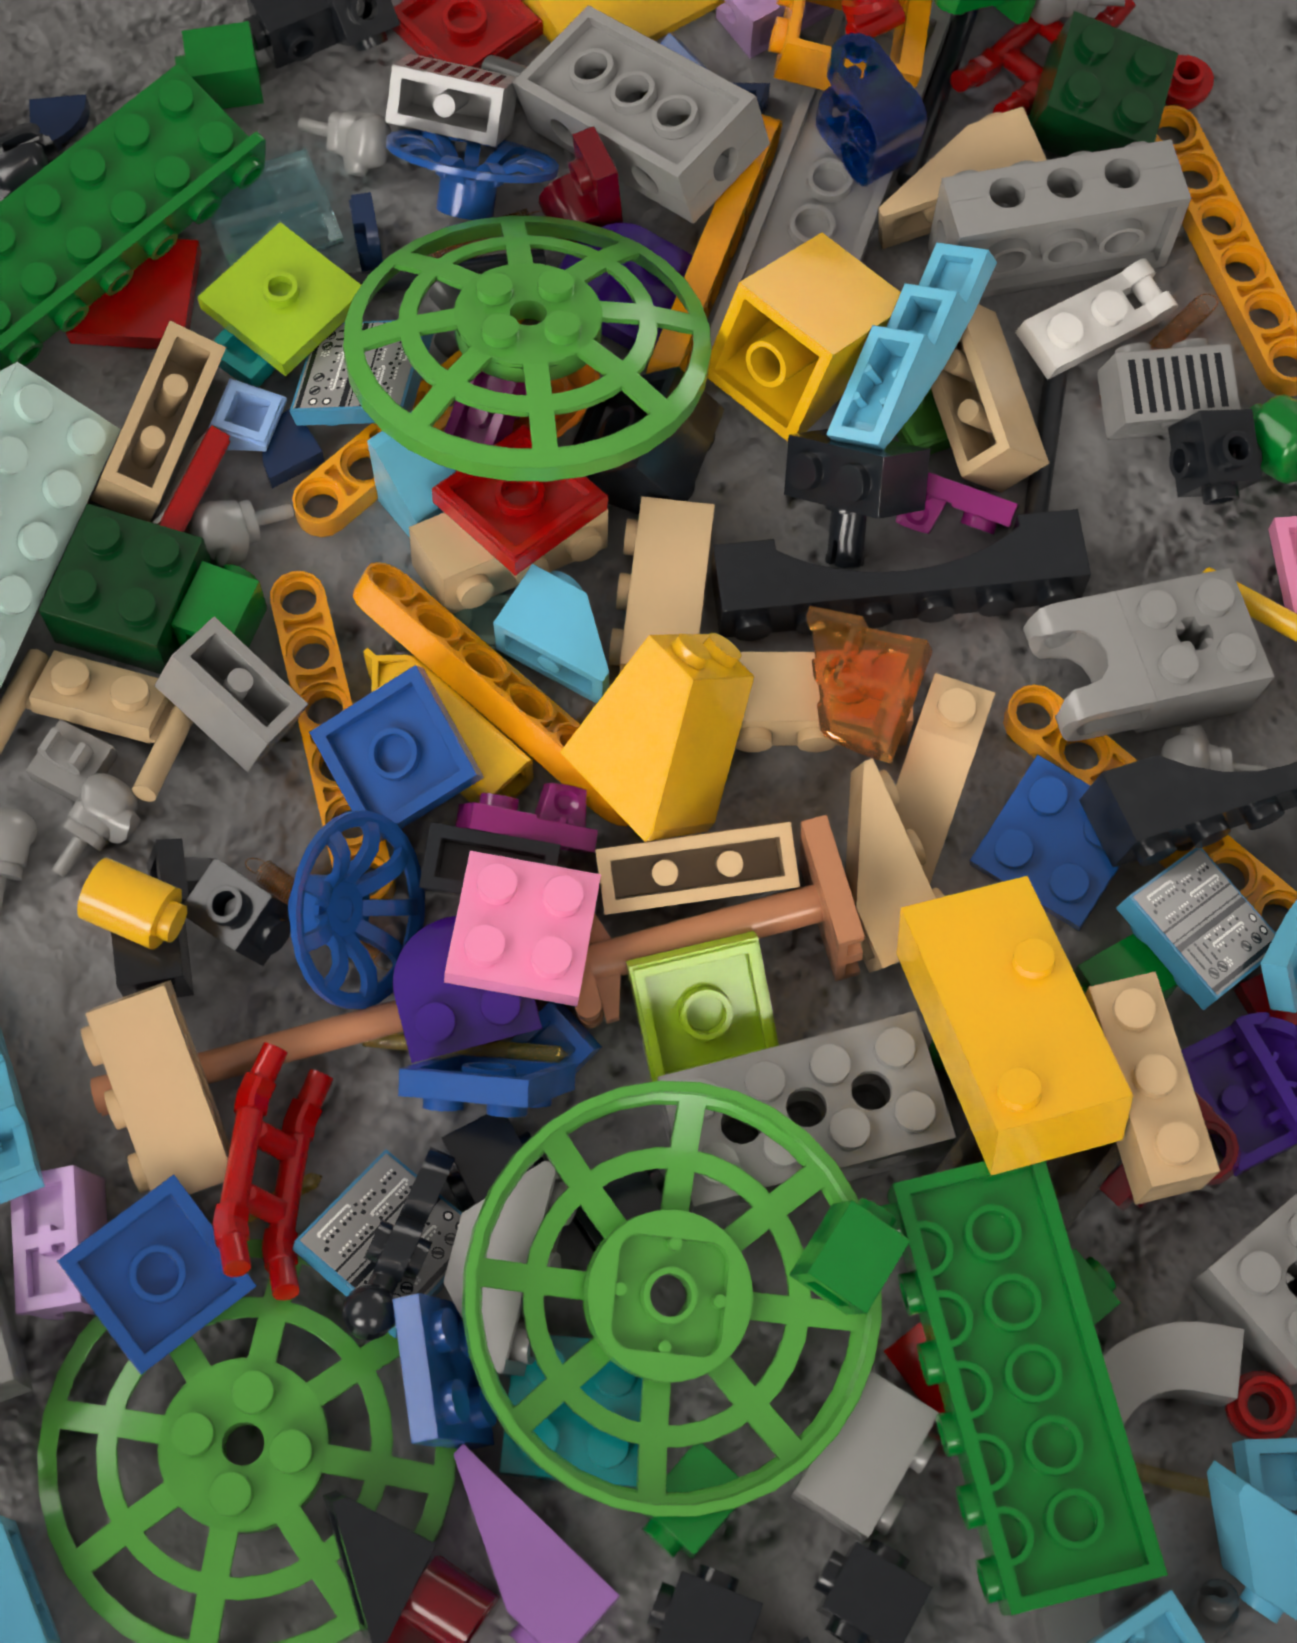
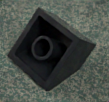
[572,367,725,514]

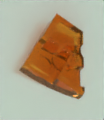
[806,606,933,764]

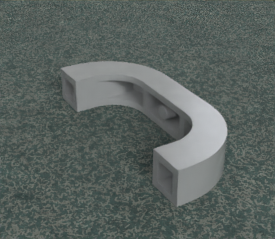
[1030,1322,1244,1643]

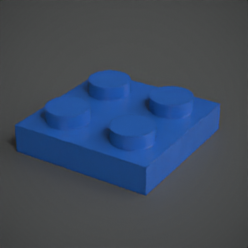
[309,665,484,842]
[970,754,1121,931]
[398,1053,576,1117]
[56,1175,256,1375]
[393,1293,497,1450]

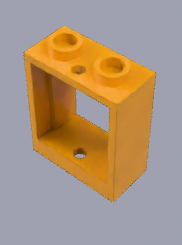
[768,0,932,111]

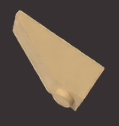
[878,107,1047,249]
[895,673,995,884]

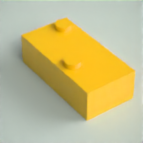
[897,876,1133,1175]

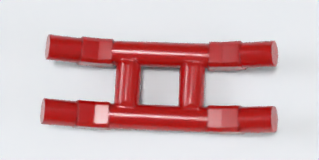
[950,0,1136,116]
[213,1042,334,1301]

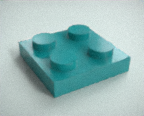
[499,1335,642,1489]

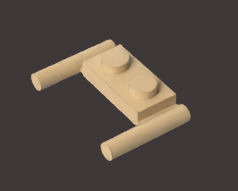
[0,649,193,802]

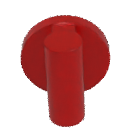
[841,0,906,46]

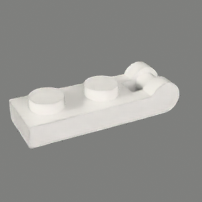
[1015,258,1178,380]

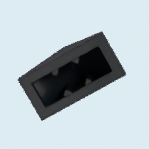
[323,1491,436,1643]

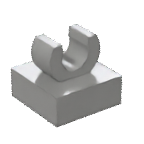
[26,719,118,802]

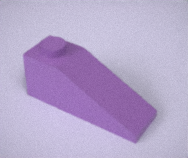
[453,1444,620,1643]

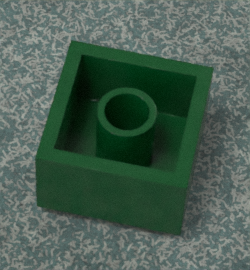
[1029,11,1178,157]
[39,504,212,674]

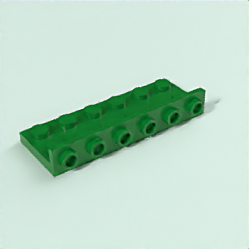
[0,63,266,371]
[881,1161,1168,1616]

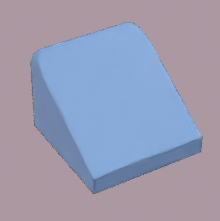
[209,378,287,451]

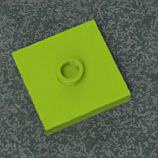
[197,222,361,376]
[626,931,779,1082]

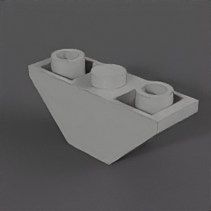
[443,1161,576,1377]

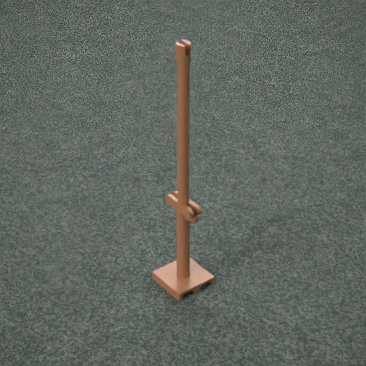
[91,815,865,1116]

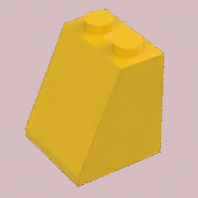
[707,233,901,442]
[560,633,755,842]

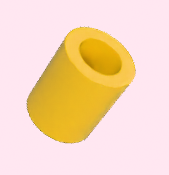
[77,858,187,950]

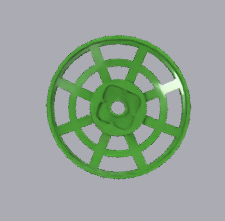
[343,215,711,482]
[462,1081,882,1516]
[37,1239,458,1643]

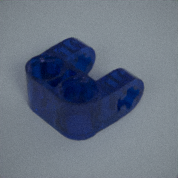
[815,33,927,187]

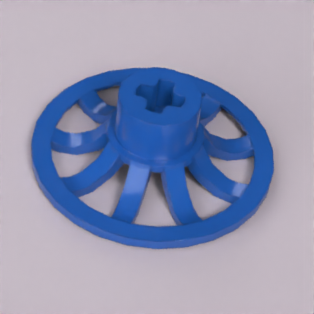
[386,129,559,220]
[288,810,425,1009]

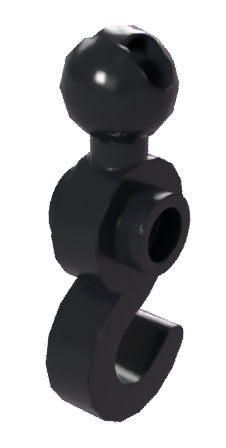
[343,1147,455,1341]

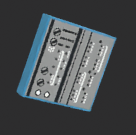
[290,320,433,426]
[1116,848,1276,1011]
[293,1149,462,1339]

